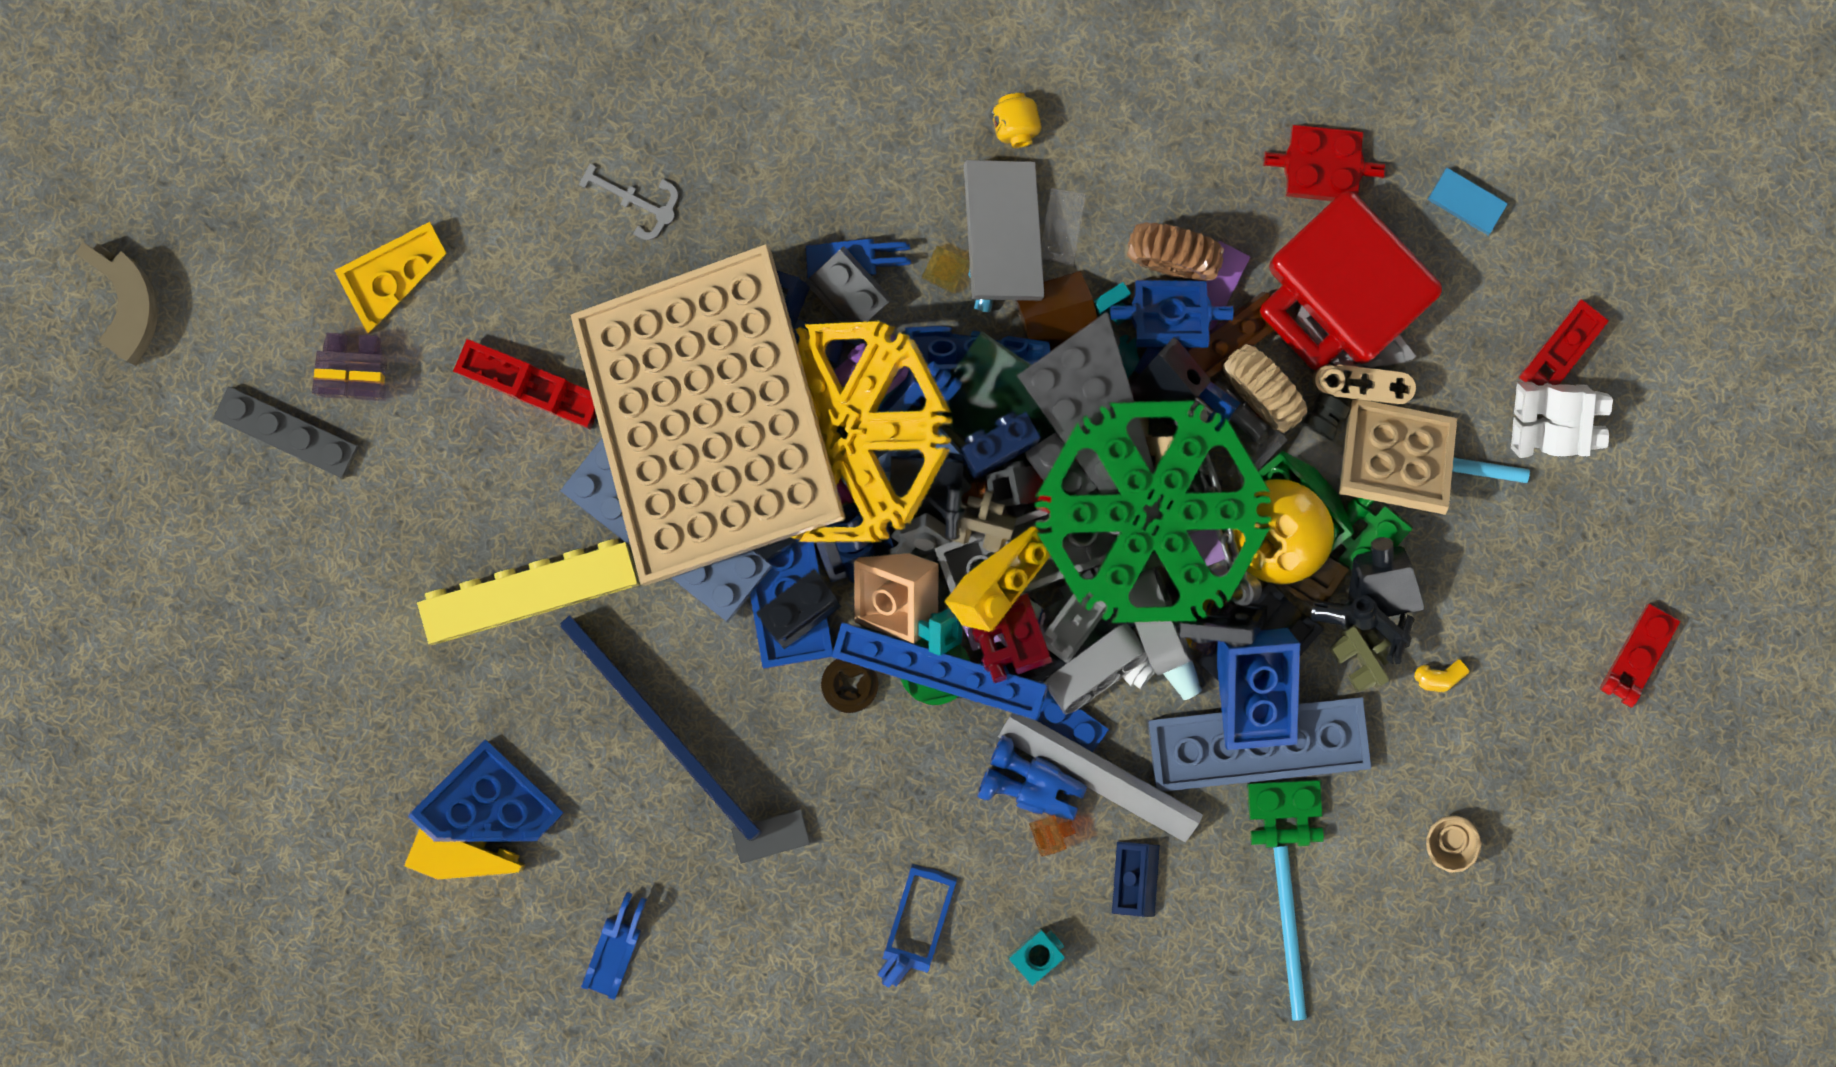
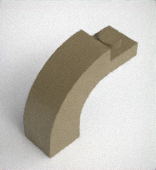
[75,242,158,366]

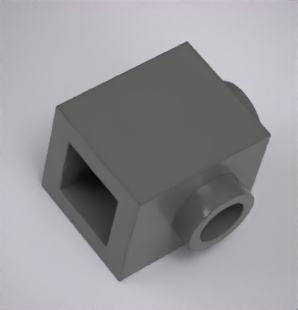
[985,460,1043,507]

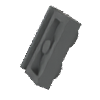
[805,246,892,323]

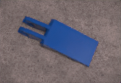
[805,239,911,279]
[581,892,647,1000]

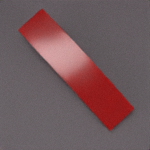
[453,339,597,430]

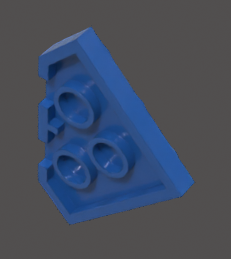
[408,739,564,842]

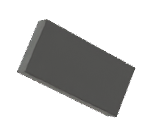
[731,810,810,864]

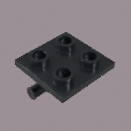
[887,456,965,540]

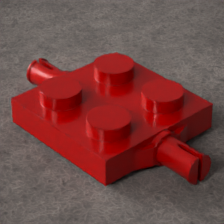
[1263,125,1385,201]

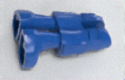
[977,735,1087,820]

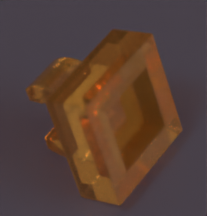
[1029,815,1076,857]

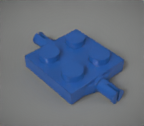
[1110,280,1233,348]

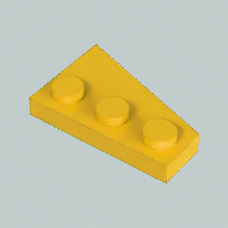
[334,222,447,334]

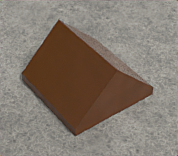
[1015,271,1097,351]

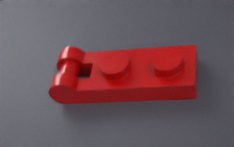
[1518,299,1609,386]
[1599,604,1681,708]

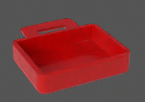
[1260,191,1442,370]

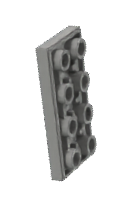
[964,160,1044,301]

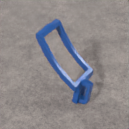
[877,864,957,988]

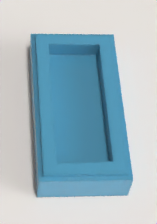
[1427,168,1508,235]

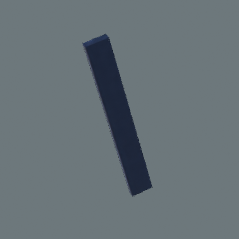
[560,615,762,841]

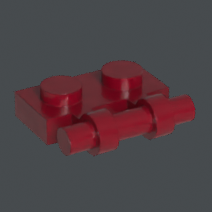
[972,593,1052,683]

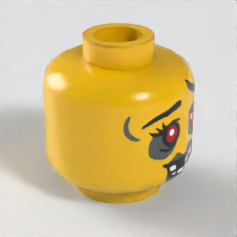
[992,93,1042,148]

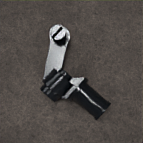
[1311,596,1415,664]

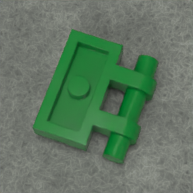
[1338,497,1413,570]
[1247,781,1324,848]

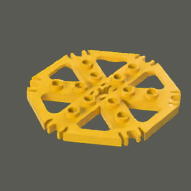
[792,321,952,542]

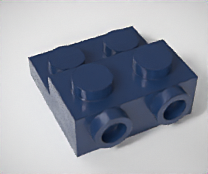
[961,411,1040,482]

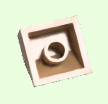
[854,553,939,644]

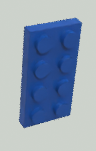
[750,539,833,669]

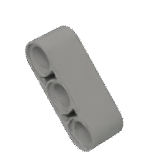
[1129,567,1192,675]
[1044,624,1148,714]

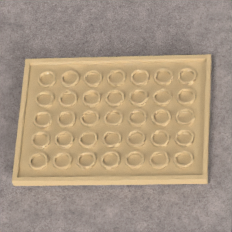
[570,244,845,586]

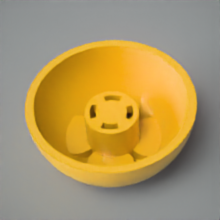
[1230,479,1334,584]

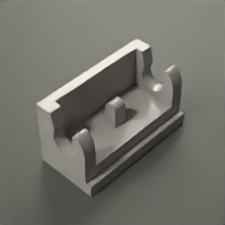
[1043,578,1106,663]

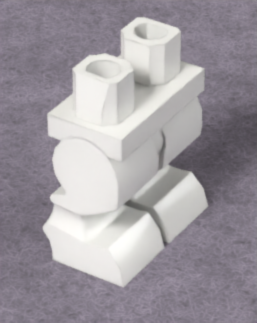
[1511,382,1613,458]

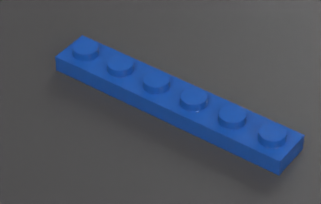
[832,622,1049,720]

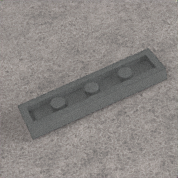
[213,386,359,479]

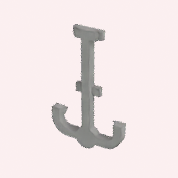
[579,164,678,240]

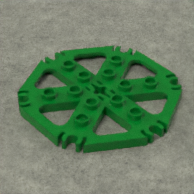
[1035,401,1271,623]

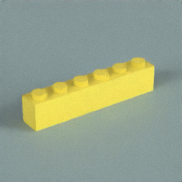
[417,538,640,645]

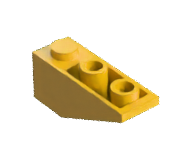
[945,526,1051,632]
[404,828,525,880]

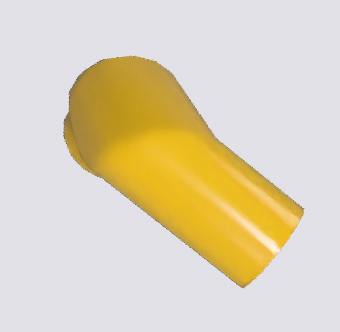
[1414,659,1470,692]

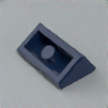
[1112,842,1160,917]

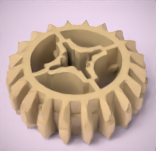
[1223,344,1307,433]

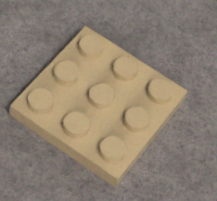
[1339,399,1457,515]

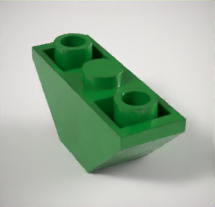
[1258,451,1354,551]

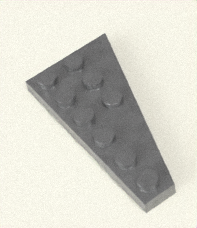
[1017,312,1163,535]

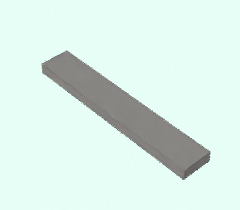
[998,713,1203,843]

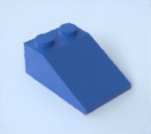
[1217,628,1300,750]

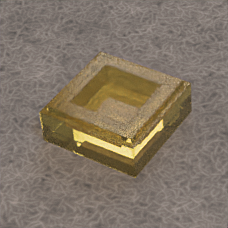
[921,246,969,294]

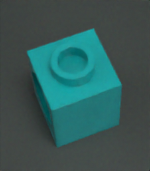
[1007,929,1065,986]

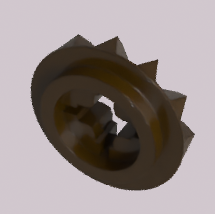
[821,659,878,713]

